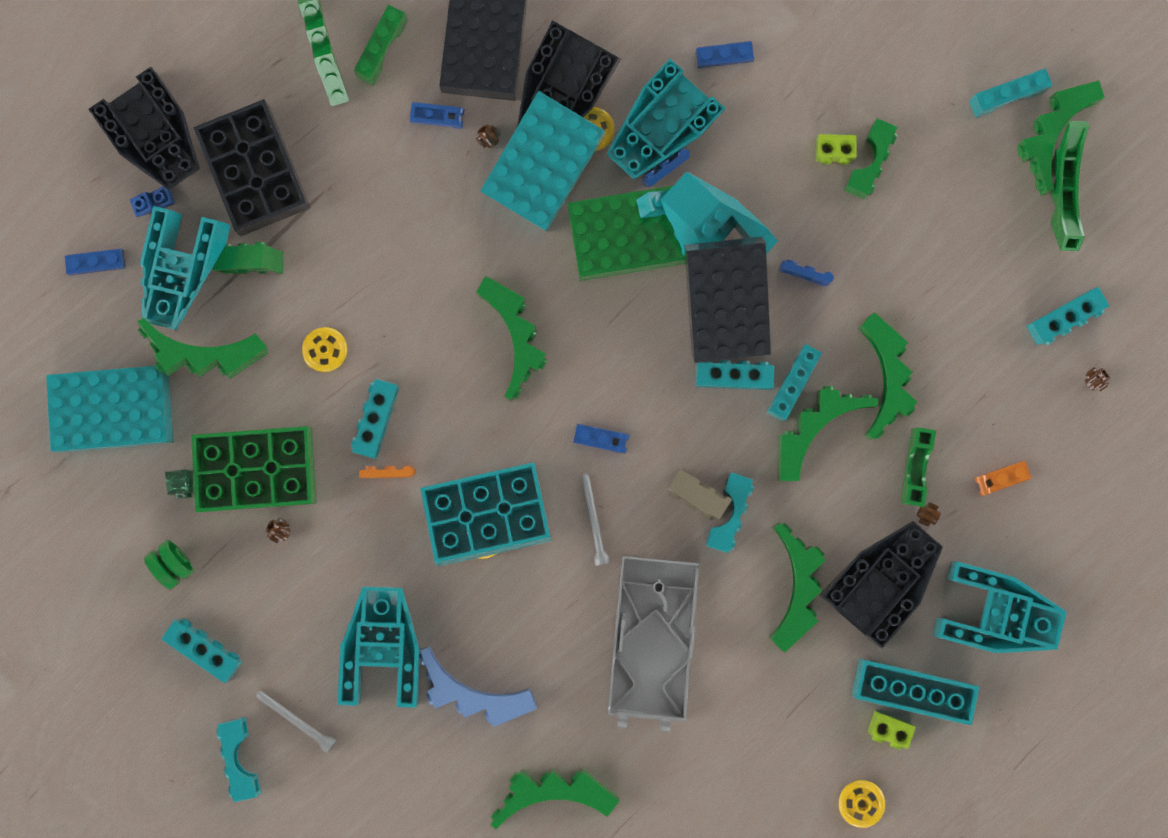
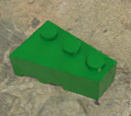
[213,242,284,274]

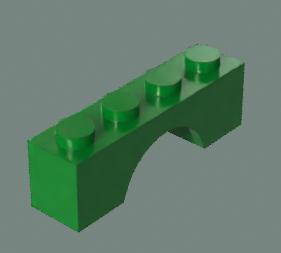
[353,4,408,86]
[843,118,898,199]
[900,427,936,507]

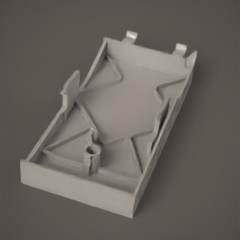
[608,556,700,732]

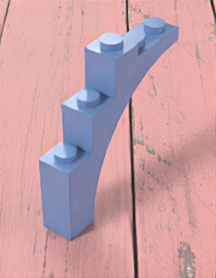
[419,646,538,727]

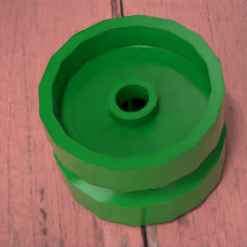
[144,539,194,590]

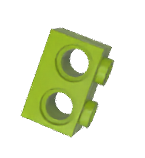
[815,134,857,165]
[867,710,916,750]

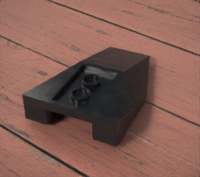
[517,20,621,127]
[88,66,200,191]
[819,521,943,649]

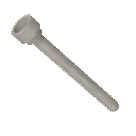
[582,474,610,566]
[256,691,337,753]

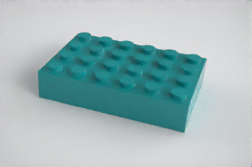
[480,91,606,232]
[46,366,173,453]
[420,462,552,567]

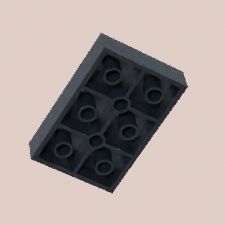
[439,0,527,101]
[193,99,311,236]
[684,237,771,363]

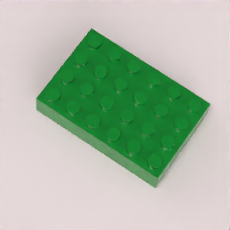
[567,186,685,281]
[191,426,317,513]

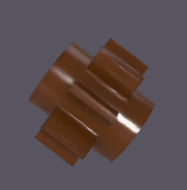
[476,125,501,149]
[1085,367,1110,392]
[916,502,941,526]
[266,518,291,543]

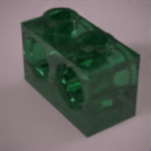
[165,469,194,499]

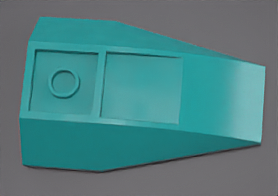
[606,58,726,180]

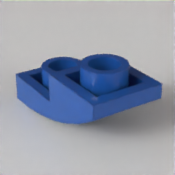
[129,186,175,217]

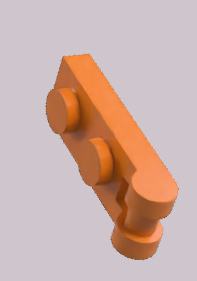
[974,460,1032,496]
[359,465,416,478]

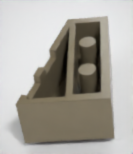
[667,469,732,521]

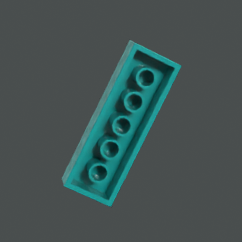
[851,658,980,726]

